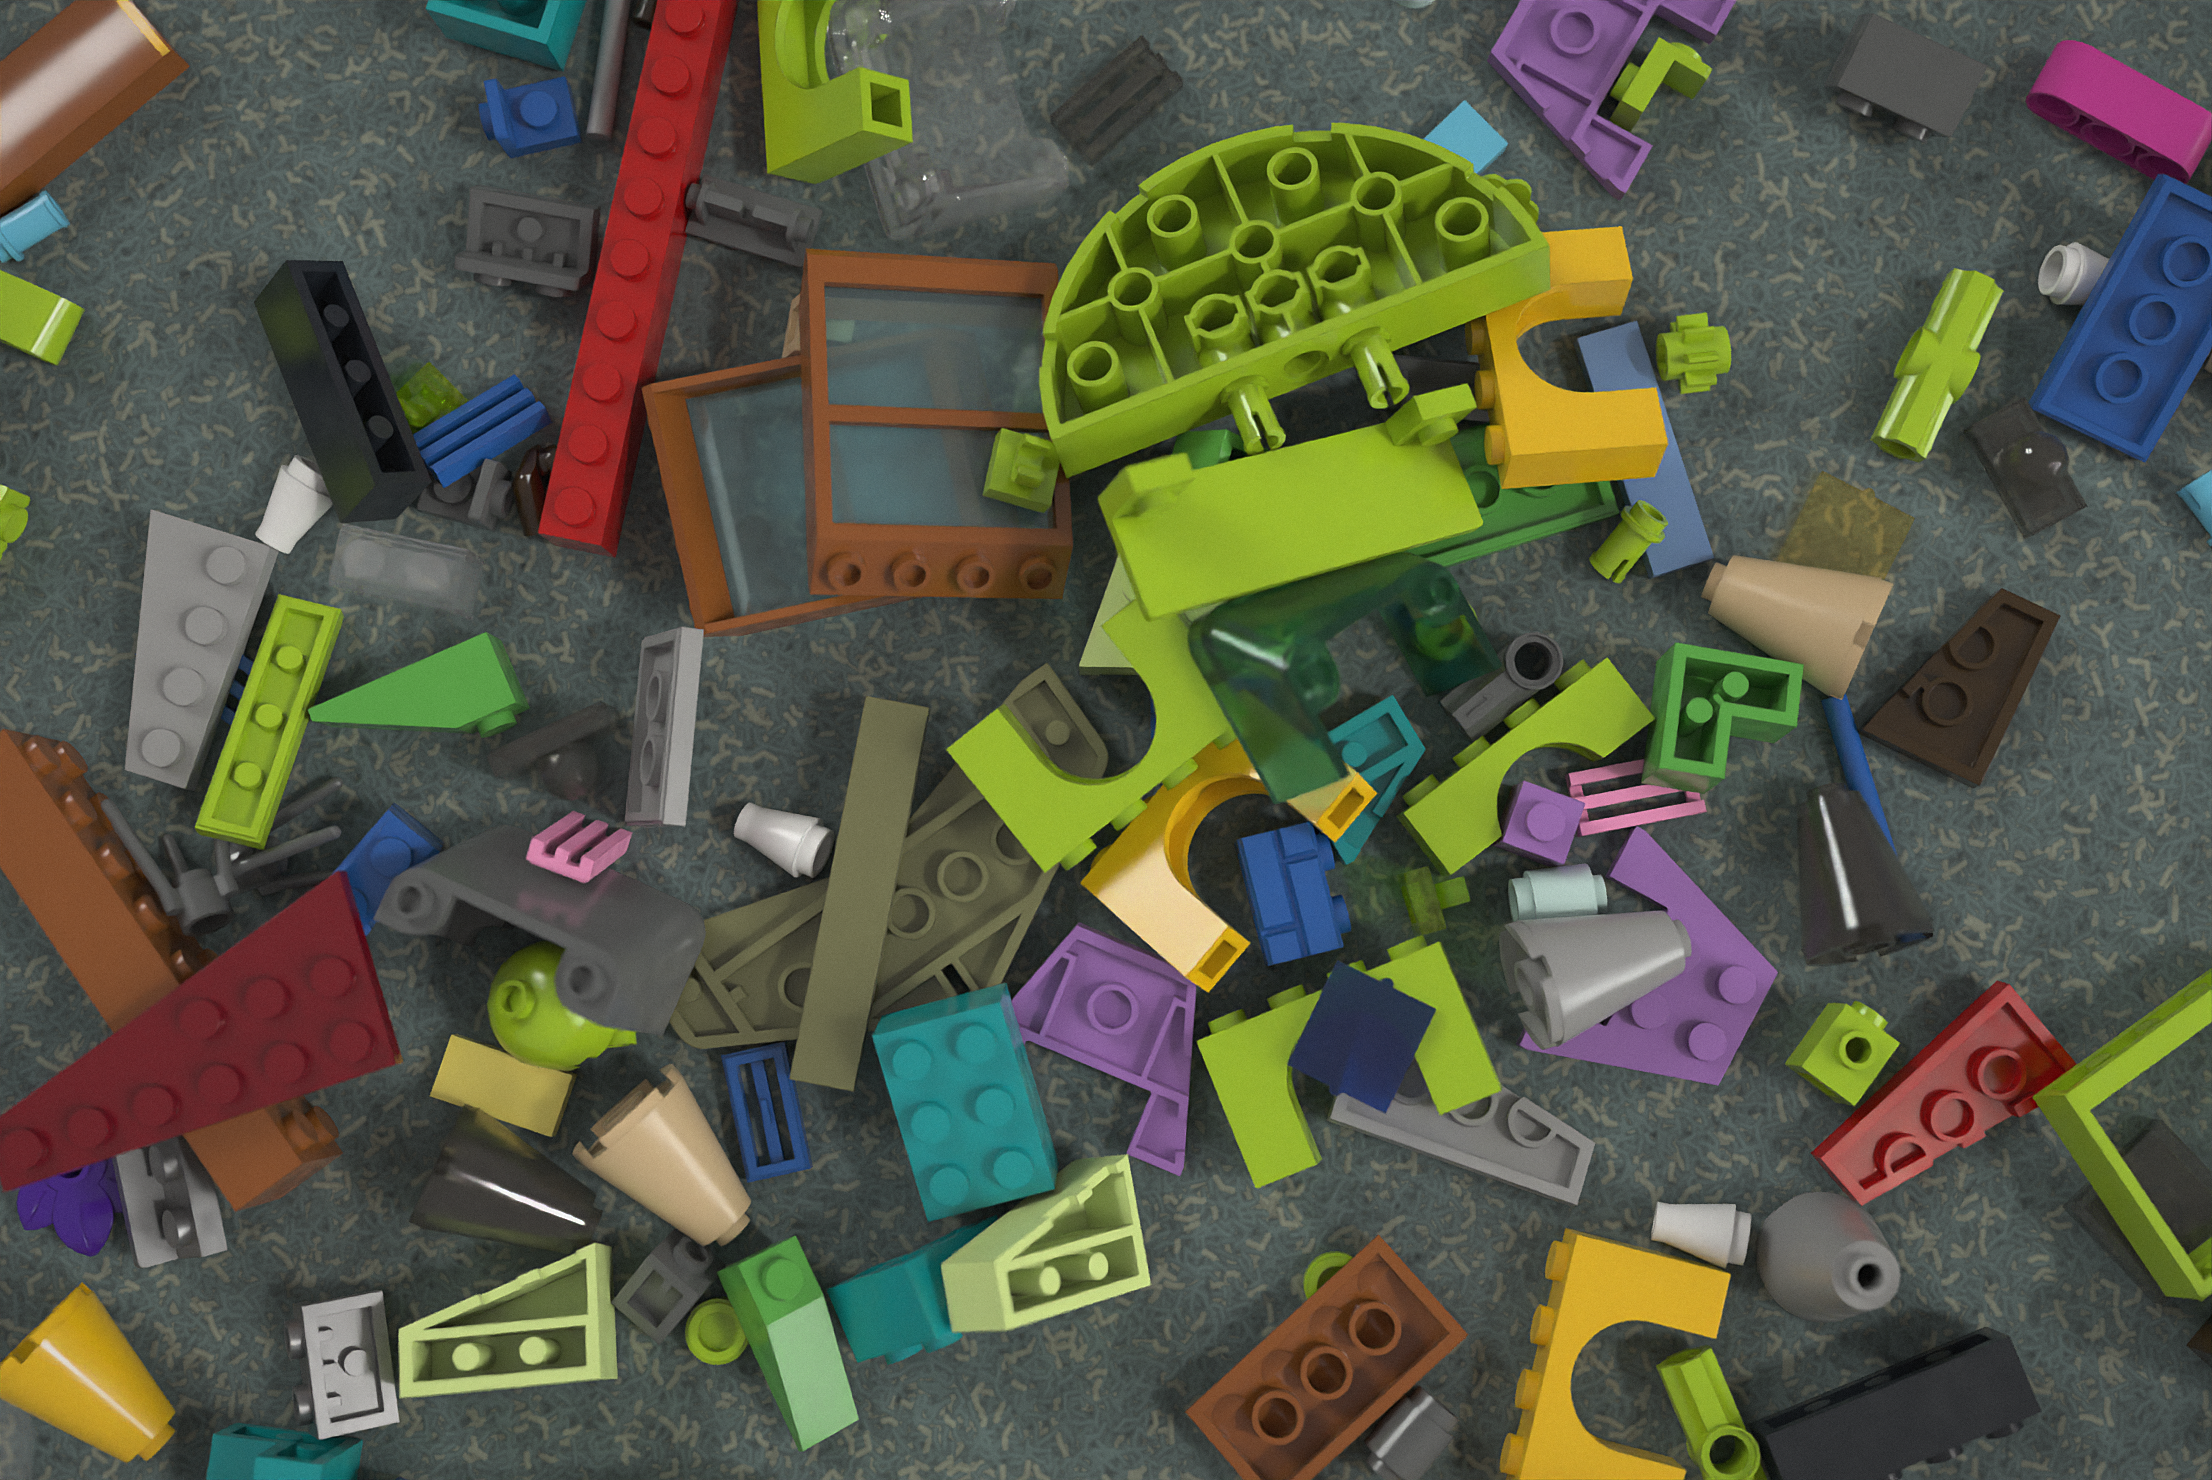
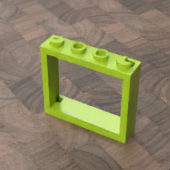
[2033,968,2212,1302]

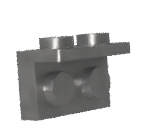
[112,1135,228,1268]
[284,1290,399,1440]

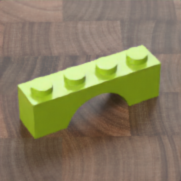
[1396,658,1655,877]

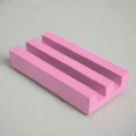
[1565,759,1707,837]
[526,811,632,883]

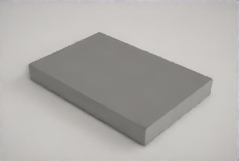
[625,627,704,828]

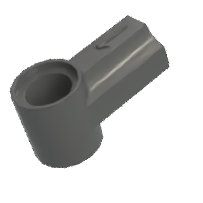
[1438,632,1564,743]

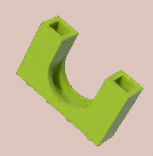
[757,0,913,184]
[946,598,1253,873]
[1196,935,1502,1189]

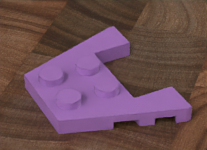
[1487,0,1736,201]
[1516,826,1778,1086]
[1011,922,1197,1176]

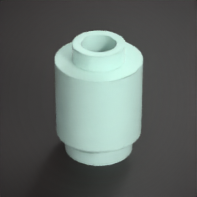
[1508,863,1607,922]

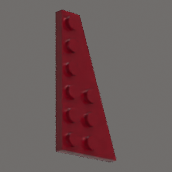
[0,870,404,1192]

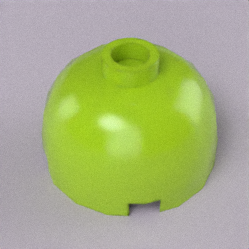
[487,940,617,1071]

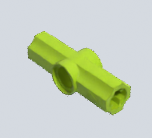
[1870,268,2003,463]
[1656,1345,1767,1480]

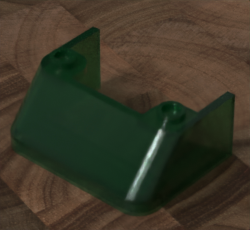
[1188,551,1502,805]

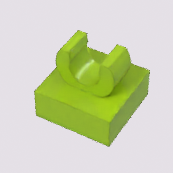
[982,428,1060,513]

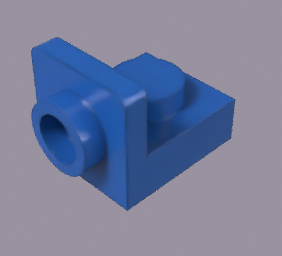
[479,76,582,158]

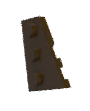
[1858,588,2061,788]

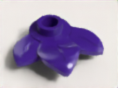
[16,1158,123,1257]

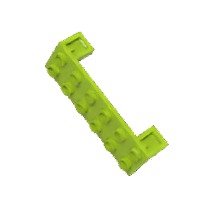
[1097,383,1483,621]

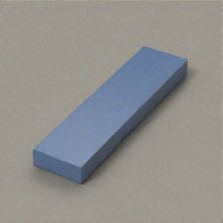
[1573,321,1714,579]

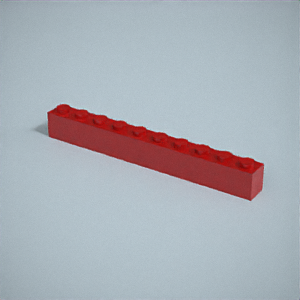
[538,0,739,558]

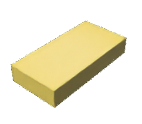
[430,1034,577,1137]

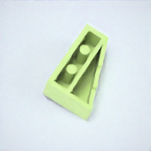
[941,1154,1151,1332]
[399,1243,618,1398]

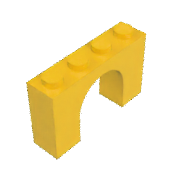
[1465,226,1668,489]
[1080,685,1377,993]
[1500,1228,1731,1480]

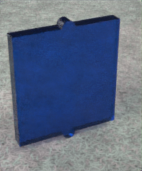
[1287,960,1437,1114]

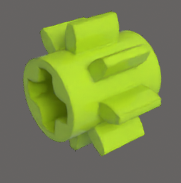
[1656,312,1731,394]

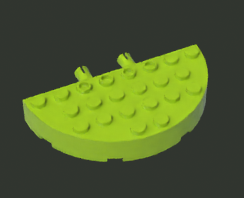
[1039,123,1550,478]

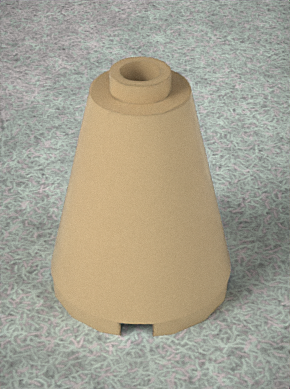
[1701,555,1893,700]
[572,1064,751,1246]

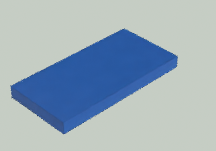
[2027,174,2212,463]

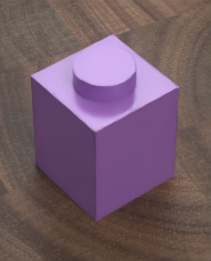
[1491,781,1586,867]

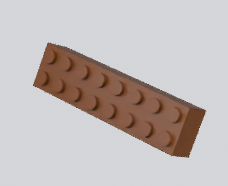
[0,729,343,1212]

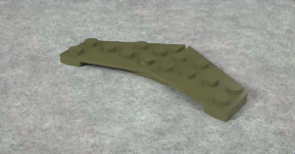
[669,662,1108,1049]

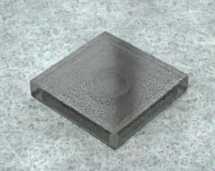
[2062,1119,2212,1305]

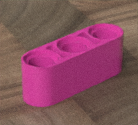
[2025,40,2212,184]

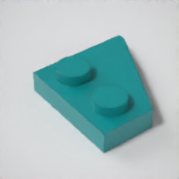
[1316,695,1426,866]

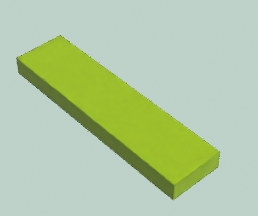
[194,594,344,850]

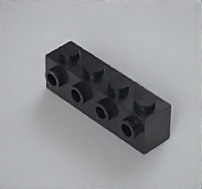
[254,260,432,523]
[1748,1327,2042,1480]

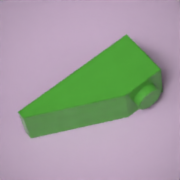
[307,632,530,738]
[716,1236,859,1452]

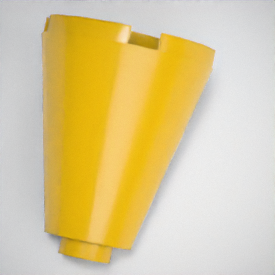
[0,1282,176,1464]

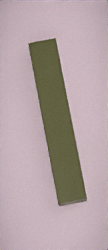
[789,696,931,1091]

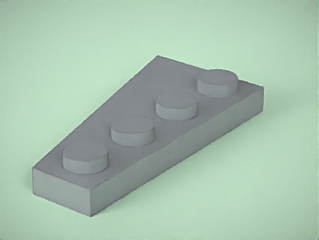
[125,509,279,791]
[1326,1012,1595,1207]

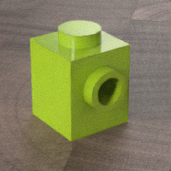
[1785,1001,1900,1106]

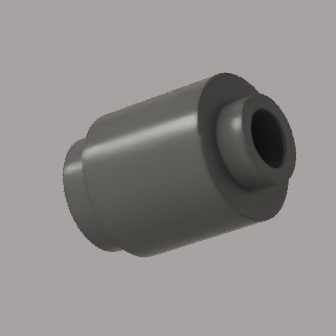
[1364,1385,1460,1480]

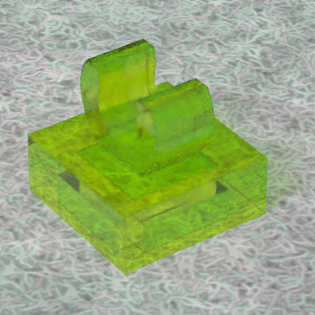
[396,361,469,434]
[1396,866,1471,936]

